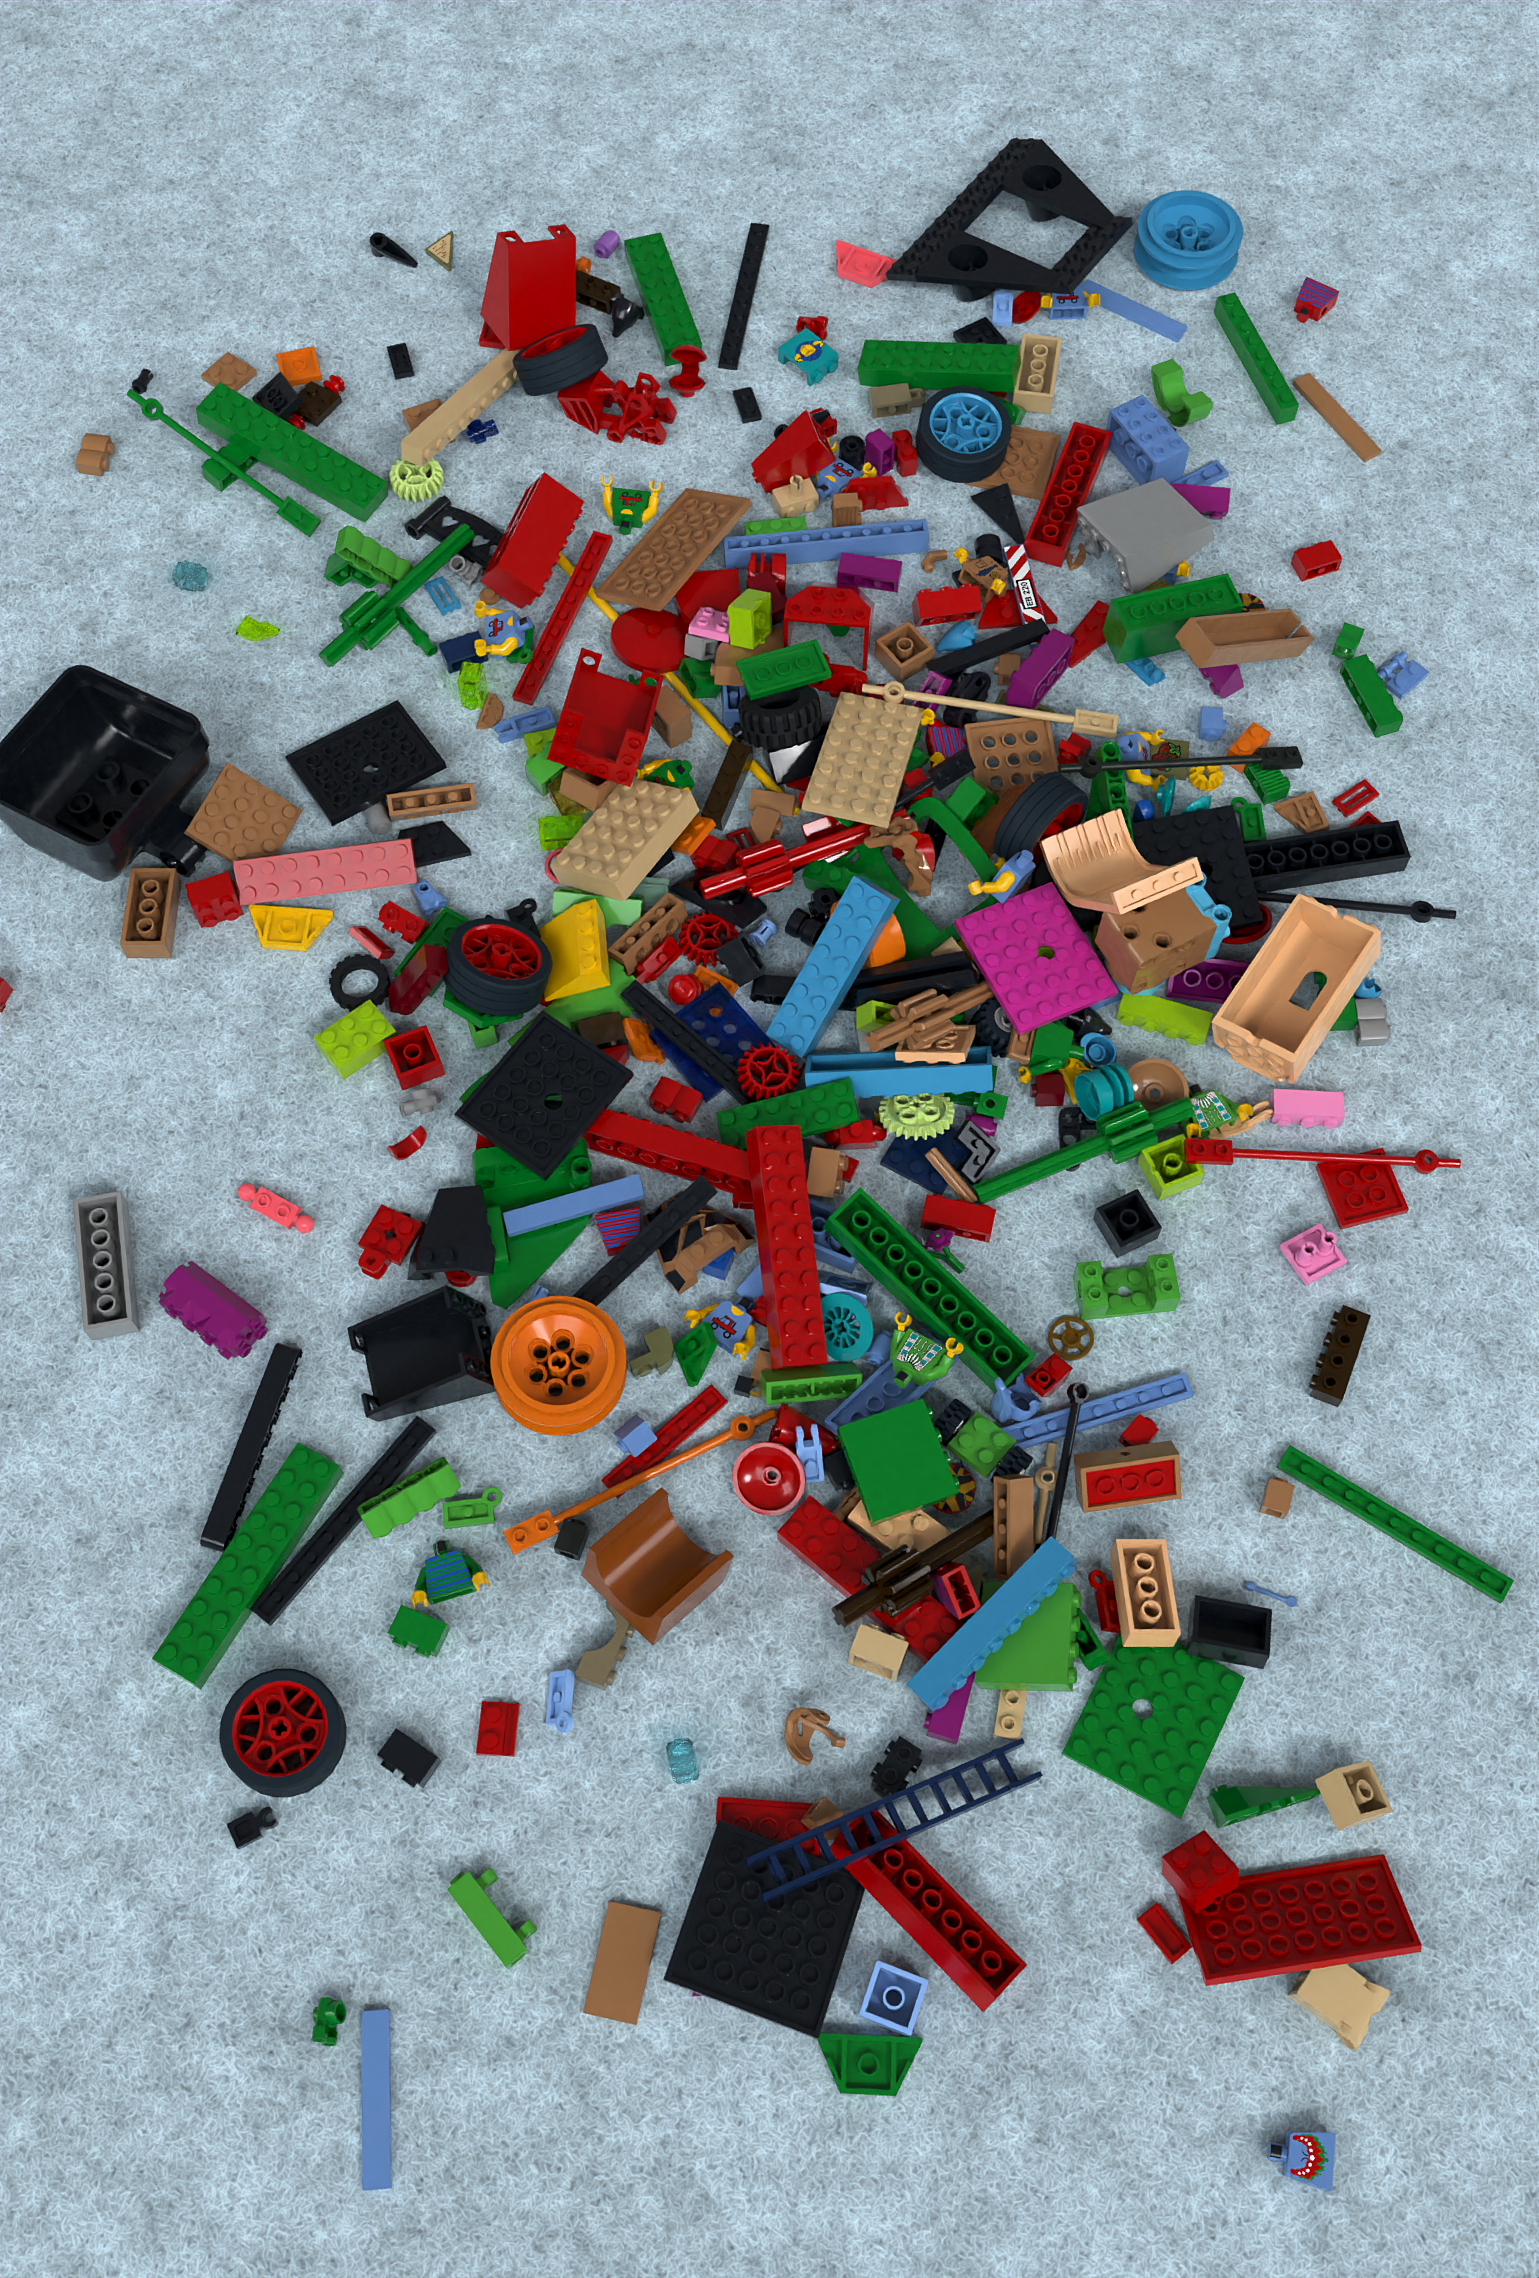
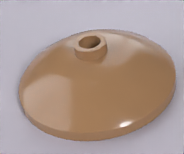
[1127,1058,1189,1112]

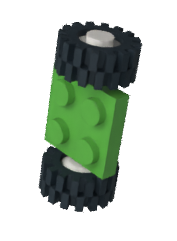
[933,1398,1033,1483]

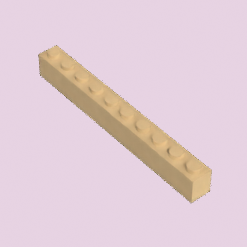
[401,348,522,467]

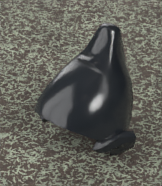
[611,294,644,338]
[1066,1006,1112,1042]

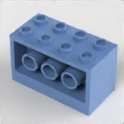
[1106,394,1190,485]

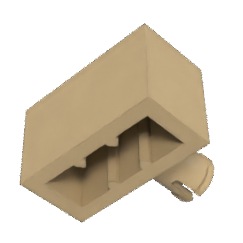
[772,475,819,518]

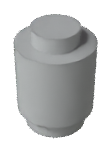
[365,802,392,835]

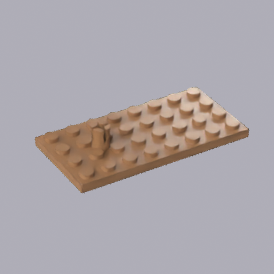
[595,488,751,612]

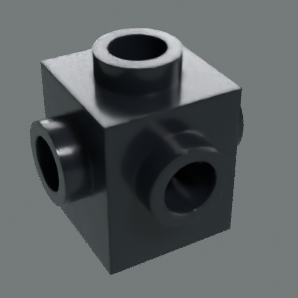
[808,888,840,922]

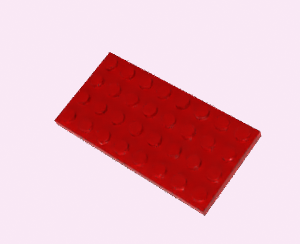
[1176,1854,1422,1986]

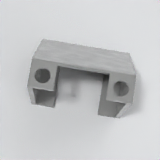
[1077,478,1214,595]

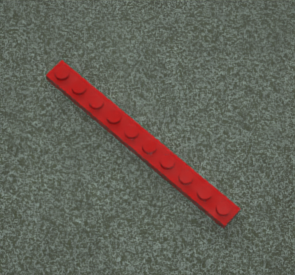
[512,531,613,706]

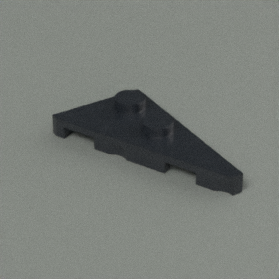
[971,483,1025,545]

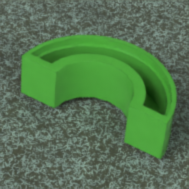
[1151,359,1213,427]

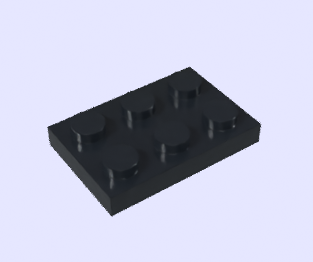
[252,372,303,420]

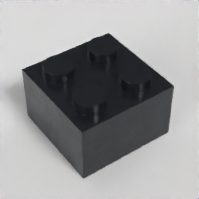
[1093,1189,1162,1258]

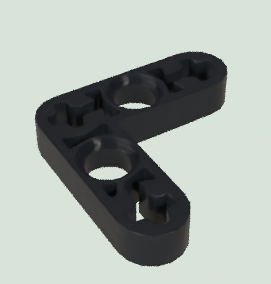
[1058,1107,1097,1172]

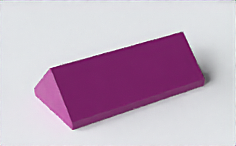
[1166,957,1252,1004]

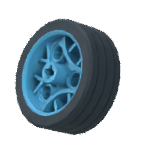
[916,386,1012,483]

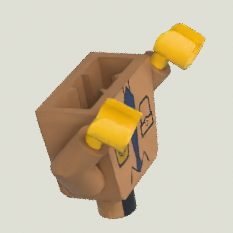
[953,547,1009,603]

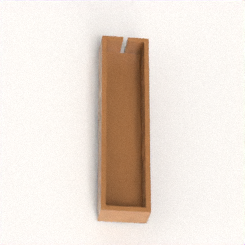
[1175,608,1314,668]

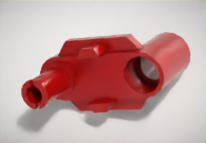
[808,653,868,698]

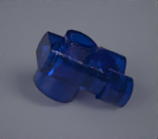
[466,419,499,444]

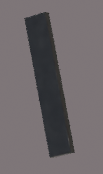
[926,618,1050,676]

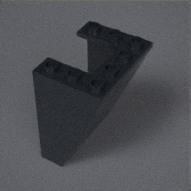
[347,1285,496,1422]

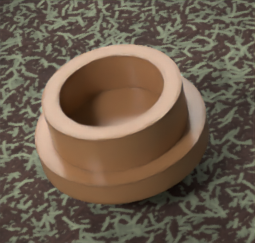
[479,587,500,606]

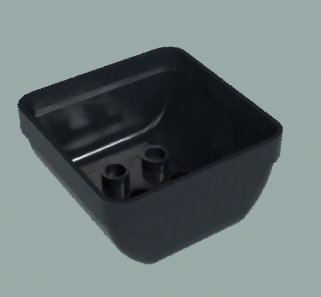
[0,665,210,882]

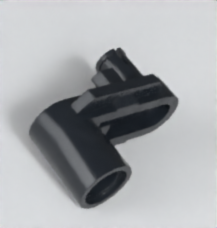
[943,671,991,730]

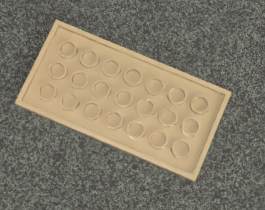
[802,691,924,828]

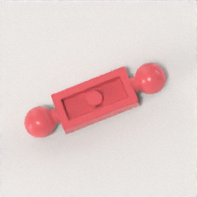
[238,1183,314,1233]

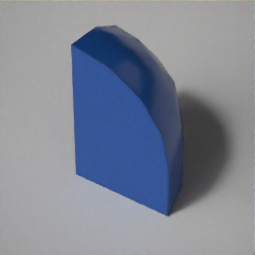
[1132,799,1155,823]

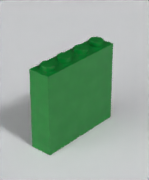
[837,1398,960,1526]

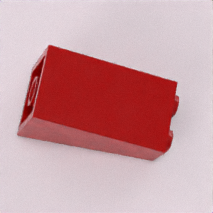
[751,410,836,495]

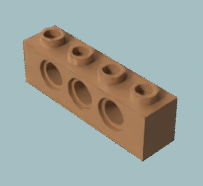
[387,783,477,822]
[607,893,688,976]

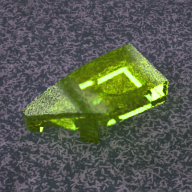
[236,615,280,642]

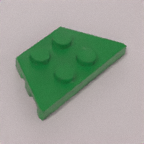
[443,987,524,1028]
[817,2033,922,2096]

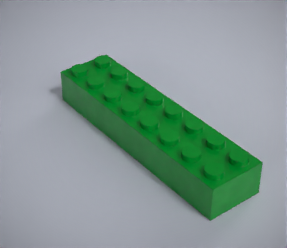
[624,232,702,367]
[857,340,1021,392]

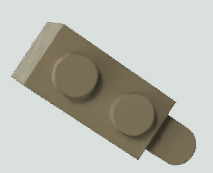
[868,383,926,419]

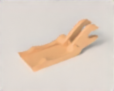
[1209,1101,1274,1140]

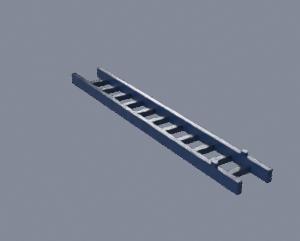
[744,1738,1043,1903]

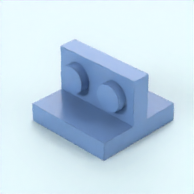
[819,1272,873,1320]

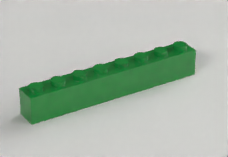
[1214,292,1299,425]

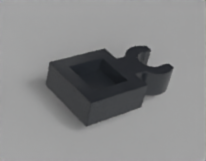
[227,1807,279,1850]

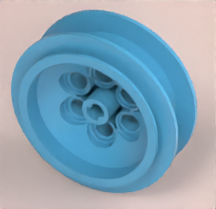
[1134,190,1243,291]

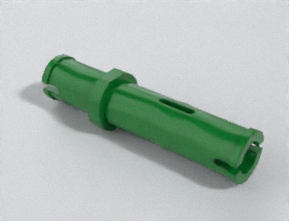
[395,607,437,657]

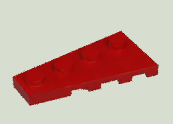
[1068,600,1109,668]

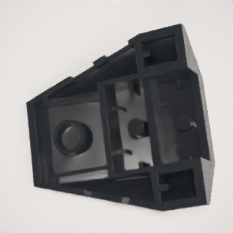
[407,1185,496,1280]

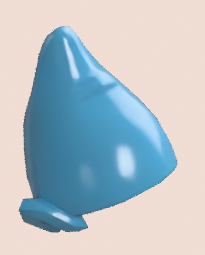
[937,619,978,653]

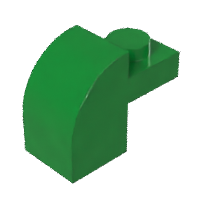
[1332,622,1365,660]

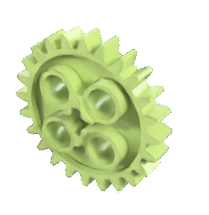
[879,1093,955,1140]

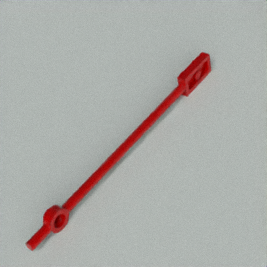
[1184,1138,1461,1174]

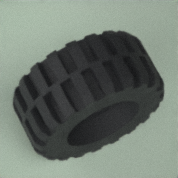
[738,685,823,750]

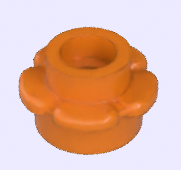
[576,256,591,274]

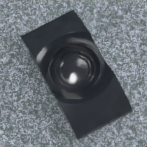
[670,869,767,929]

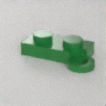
[506,625,535,664]
[1230,797,1267,844]

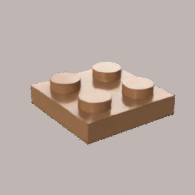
[201,352,257,392]

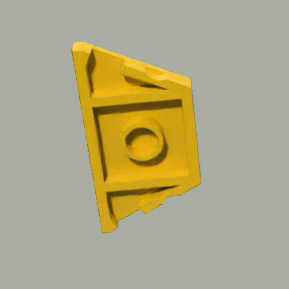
[248,904,334,952]

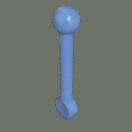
[1245,1581,1297,1607]

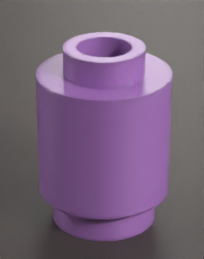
[594,230,620,259]

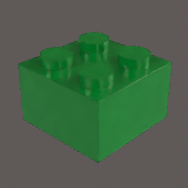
[943,776,1000,832]

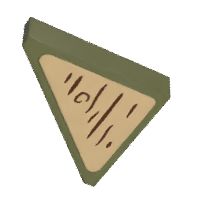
[425,231,454,272]

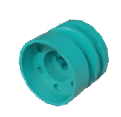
[1074,1062,1134,1120]

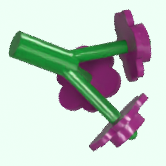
[921,1228,966,1274]

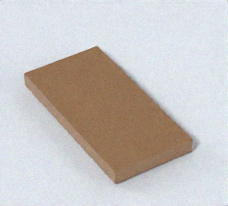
[583,1901,662,2025]

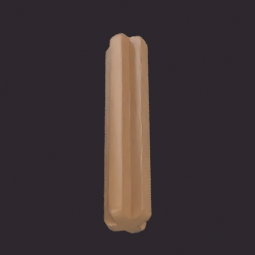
[925,1147,978,1204]

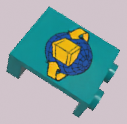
[778,328,839,386]

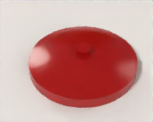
[610,608,690,674]

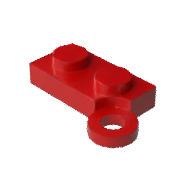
[1088,1569,1121,1633]

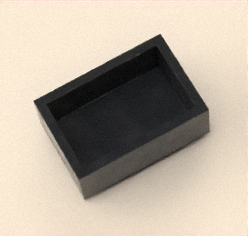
[1186,1595,1272,1669]

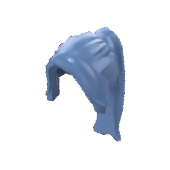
[991,1372,1043,1423]

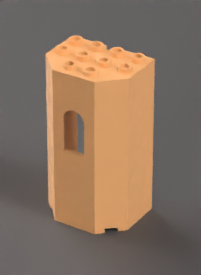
[1211,893,1381,1083]

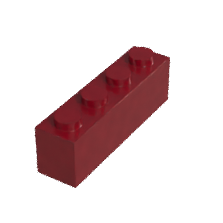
[388,944,448,1015]

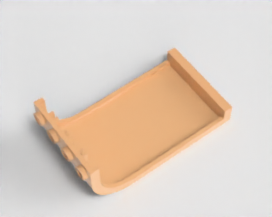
[1038,808,1204,915]

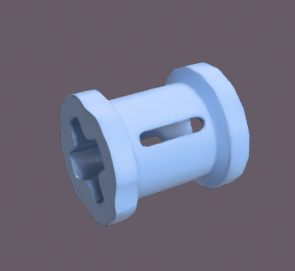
[749,919,778,948]

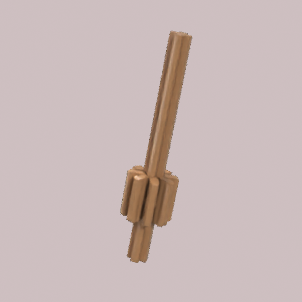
[865,980,995,1052]

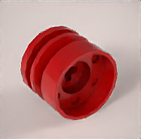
[747,552,786,594]

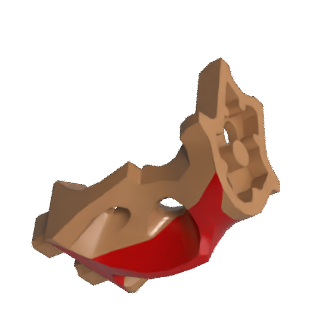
[864,816,935,897]

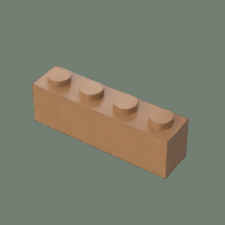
[994,1474,1034,1581]

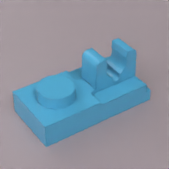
[1124,657,1166,687]

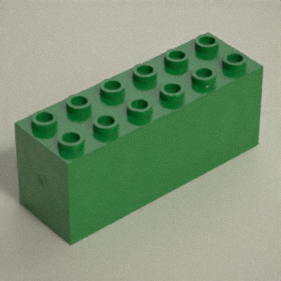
[1102,573,1244,664]

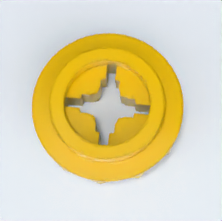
[1189,766,1224,791]

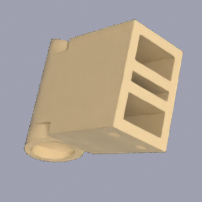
[1288,1964,1391,2052]

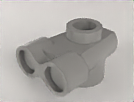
[448,555,484,588]
[399,1088,438,1117]

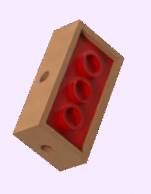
[1074,1440,1182,1513]

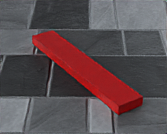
[601,1384,728,1499]

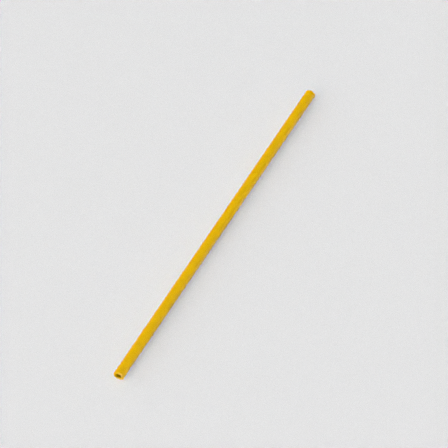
[557,552,801,817]

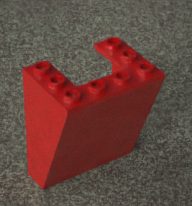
[480,224,576,351]
[547,648,664,787]

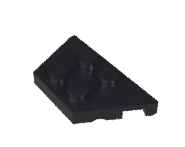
[397,821,471,868]

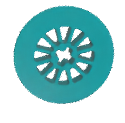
[821,1293,873,1362]

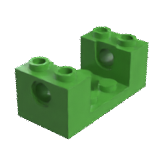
[1073,1253,1181,1320]

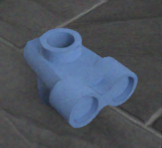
[413,879,448,916]

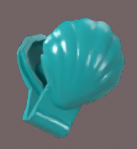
[1156,776,1211,818]

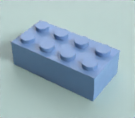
[809,1198,858,1274]

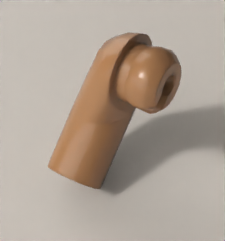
[921,550,948,573]

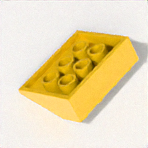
[540,899,610,1002]

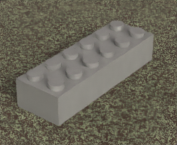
[73,1191,140,1341]

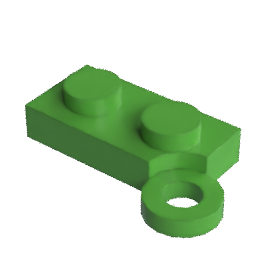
[442,1487,503,1529]

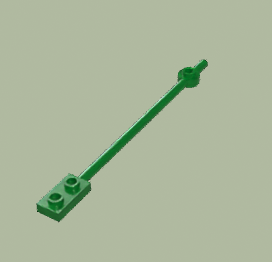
[127,389,322,538]

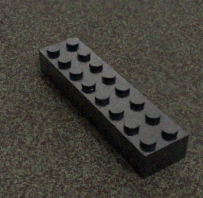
[1243,820,1411,892]

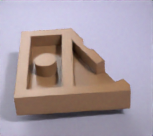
[1273,791,1330,834]

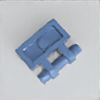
[1377,651,1429,699]

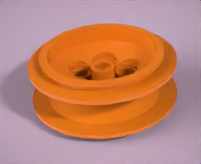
[490,1296,627,1436]

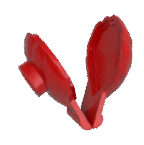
[668,344,707,397]

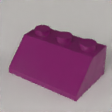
[1188,654,1244,699]

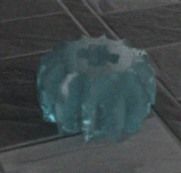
[172,560,209,593]
[666,1738,699,1785]

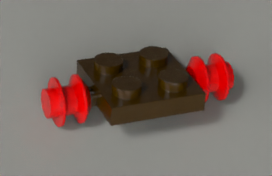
[285,375,345,430]

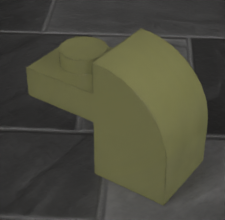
[629,1325,674,1377]

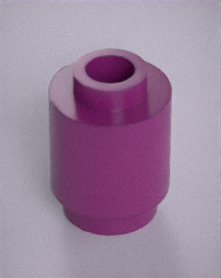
[965,1113,998,1138]

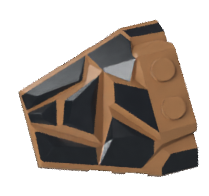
[644,1190,756,1295]

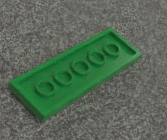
[716,1078,861,1151]

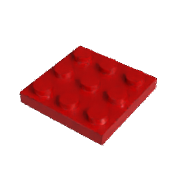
[1315,1147,1409,1230]

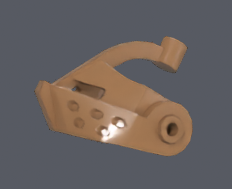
[784,1707,846,1765]

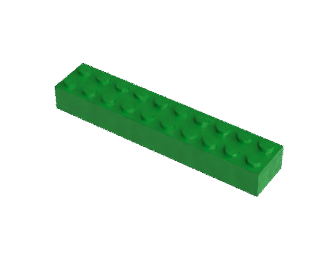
[196,382,388,523]
[823,1187,1036,1393]
[152,1442,344,1690]

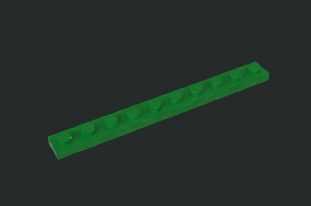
[1276,1445,1514,1603]

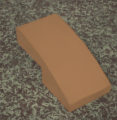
[748,789,797,818]

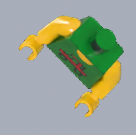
[601,475,663,535]
[635,758,695,791]

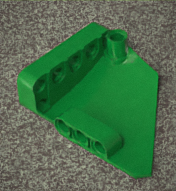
[472,1137,592,1310]

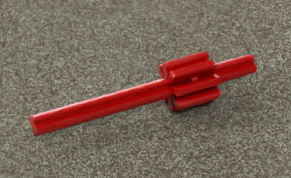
[699,808,910,900]

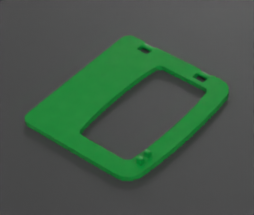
[831,797,999,963]

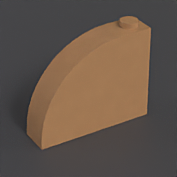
[710,627,784,686]

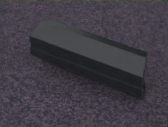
[849,951,981,1009]

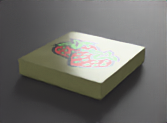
[1148,738,1190,781]

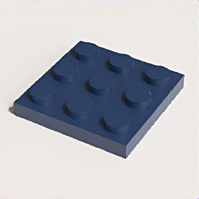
[880,1126,968,1195]

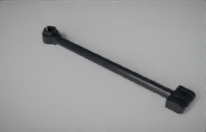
[1034,1382,1089,1553]

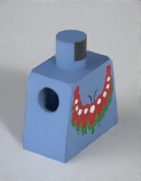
[1267,2132,1336,2191]

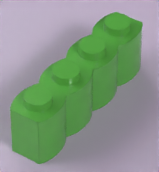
[334,525,414,588]
[357,1457,461,1539]

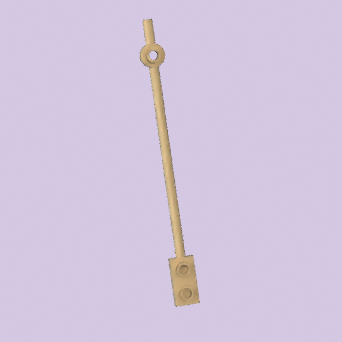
[862,681,1119,738]
[993,1443,1058,1741]

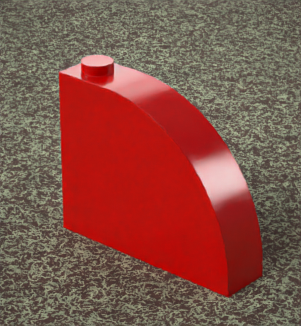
[674,568,741,645]

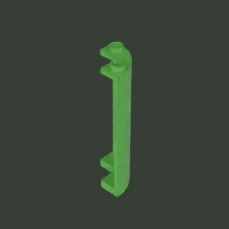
[507,957,636,1047]

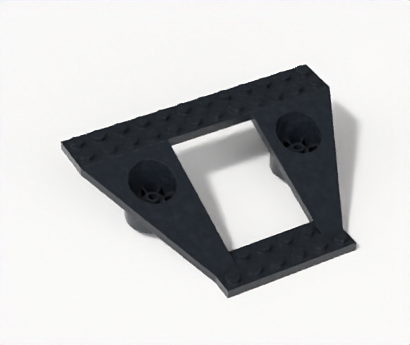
[885,138,1133,302]

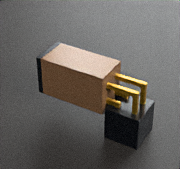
[734,1348,772,1398]

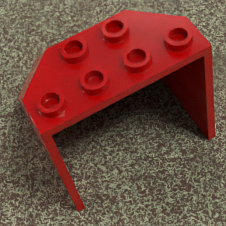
[784,581,875,671]

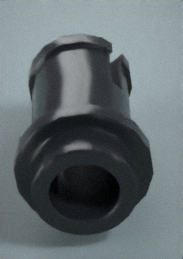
[132,369,154,394]

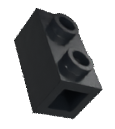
[870,1736,923,1798]

